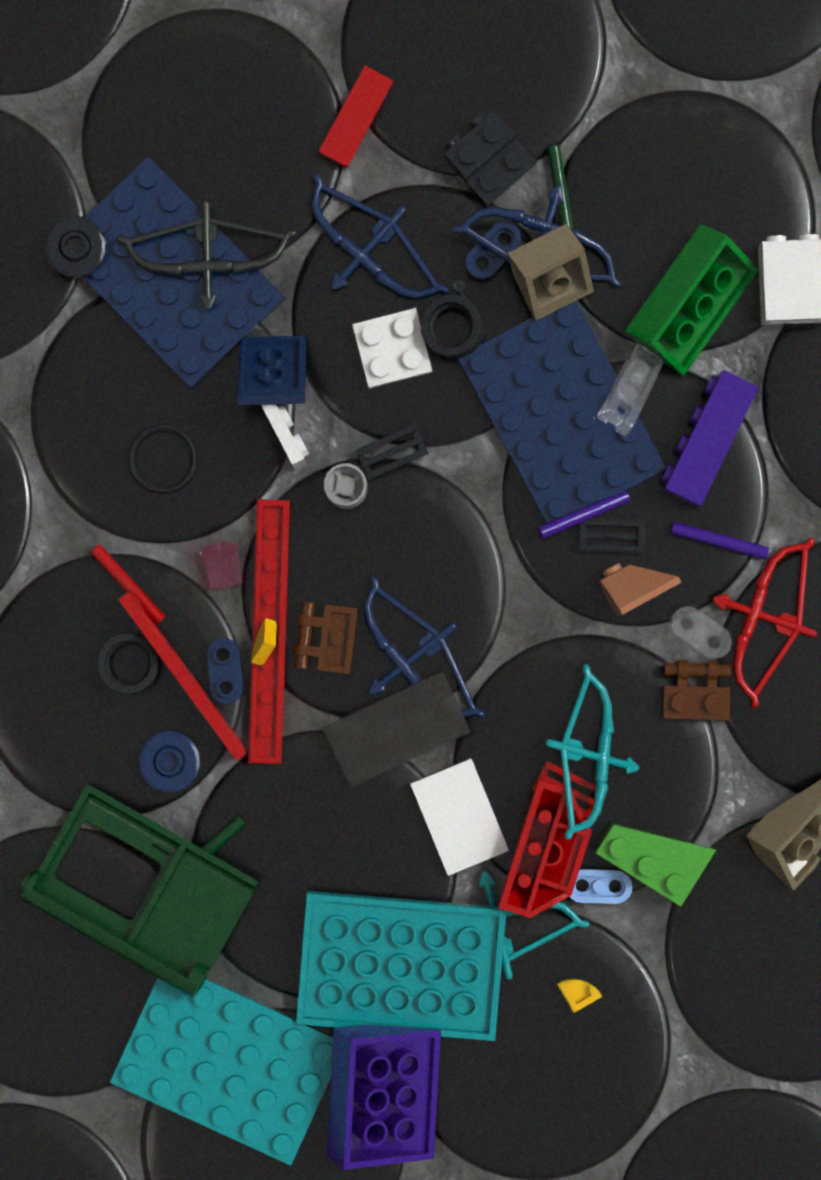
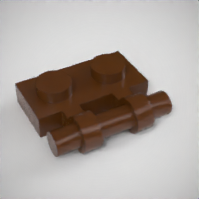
[293,602,358,674]
[662,660,731,720]

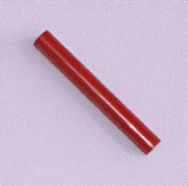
[90,544,166,625]

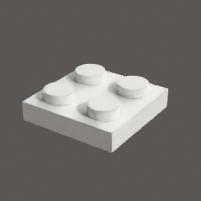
[352,308,432,389]
[261,404,309,470]

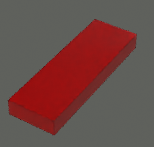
[318,66,394,169]

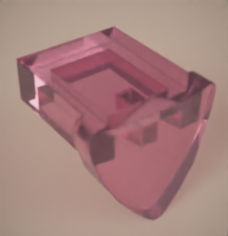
[200,542,244,590]

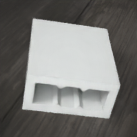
[758,234,821,325]

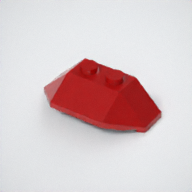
[498,780,592,918]

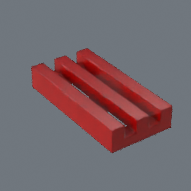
[531,760,595,818]

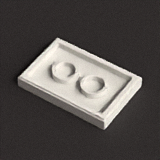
[410,759,509,876]

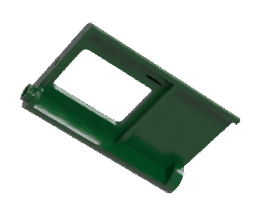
[19,784,259,998]

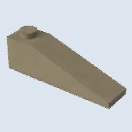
[746,780,821,891]

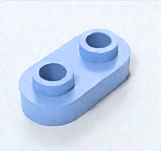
[570,869,632,904]

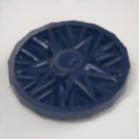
[138,731,201,793]

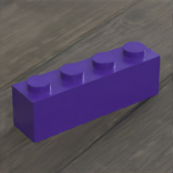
[661,370,759,508]

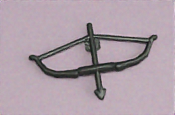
[116,200,297,310]

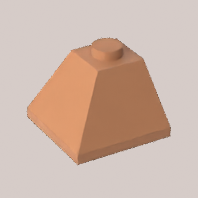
[598,563,682,616]

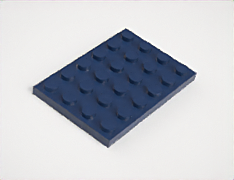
[83,156,286,389]
[458,301,666,523]

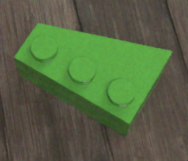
[593,822,716,907]

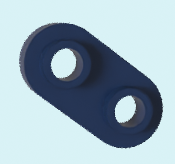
[466,221,521,280]
[207,638,244,704]

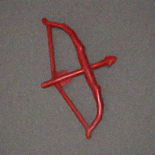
[713,538,817,708]

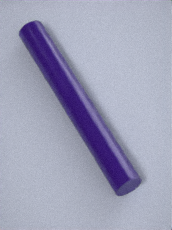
[537,491,630,539]
[670,522,769,560]

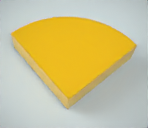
[251,618,277,666]
[557,978,602,1013]

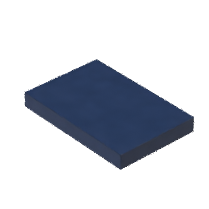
[237,336,306,405]

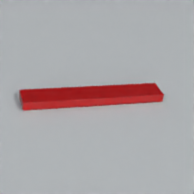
[118,592,247,761]

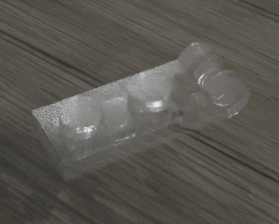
[597,343,664,436]

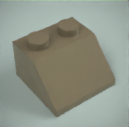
[508,224,594,321]

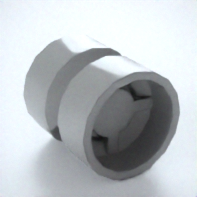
[324,463,367,509]

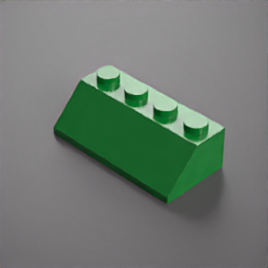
[625,224,759,376]

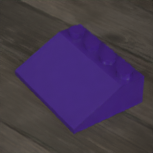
[327,1025,441,1170]

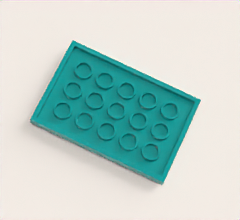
[296,891,507,1041]
[110,978,333,1166]

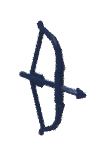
[311,174,449,299]
[452,185,621,288]
[363,576,485,719]

